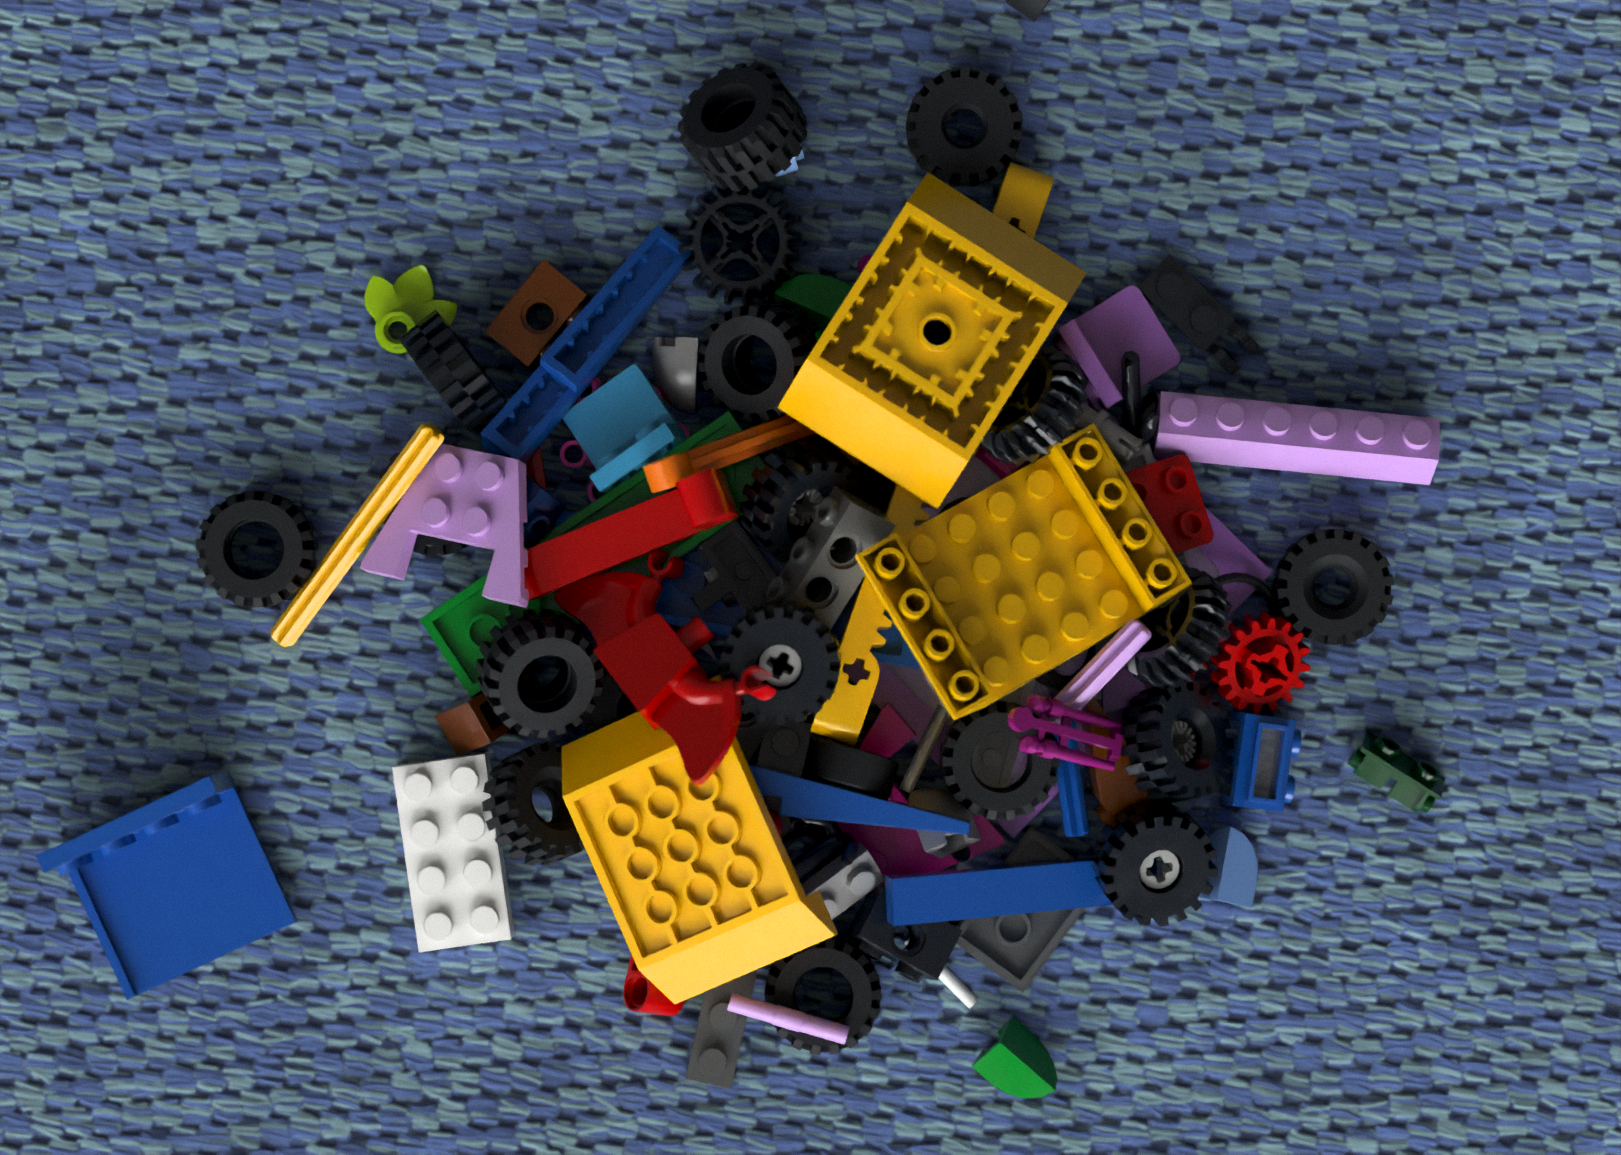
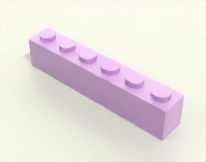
[1153,391,1440,485]

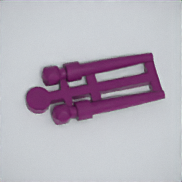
[1008,694,1123,771]

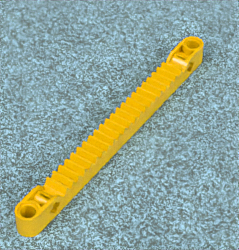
[809,162,1054,747]

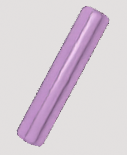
[1047,618,1152,724]

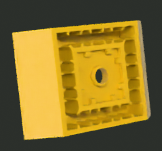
[777,173,1086,509]

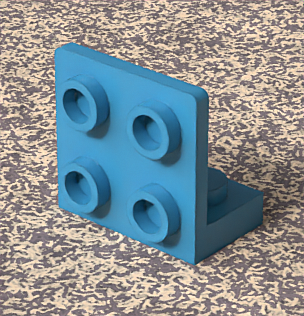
[563,364,688,492]

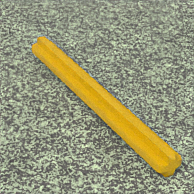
[270,423,444,647]

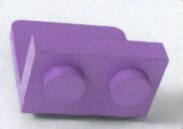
[1054,285,1181,410]

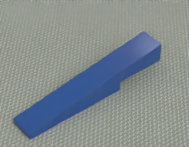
[480,225,693,464]
[747,762,971,835]
[885,857,1157,926]

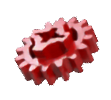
[1210,612,1311,714]

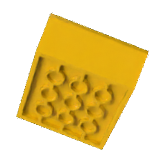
[855,423,1192,720]
[561,674,838,1004]

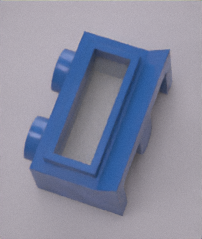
[1219,710,1302,812]

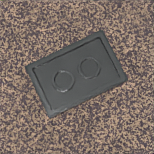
[956,825,1085,993]

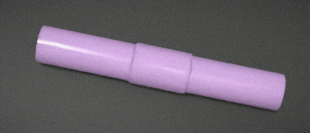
[727,992,850,1044]

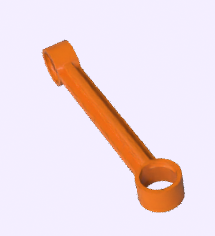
[642,414,816,493]

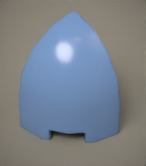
[1198,827,1258,908]

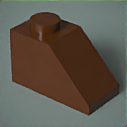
[435,664,541,756]

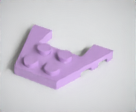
[360,444,529,608]

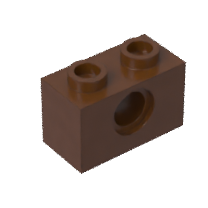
[485,259,589,369]

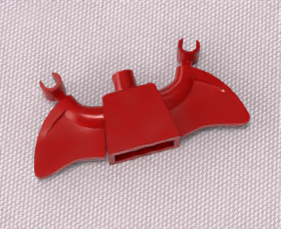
[554,550,776,785]

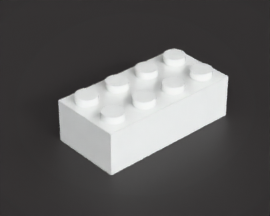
[392,752,515,952]

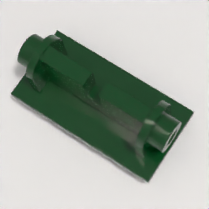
[1347,730,1445,813]

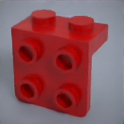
[1124,454,1214,554]

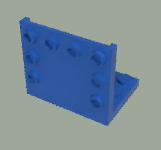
[36,770,298,1000]

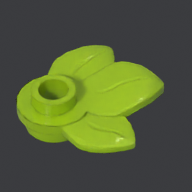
[364,265,457,354]

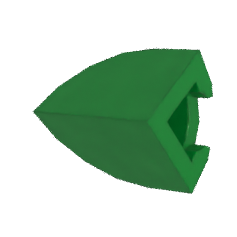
[774,274,853,341]
[972,1017,1058,1099]

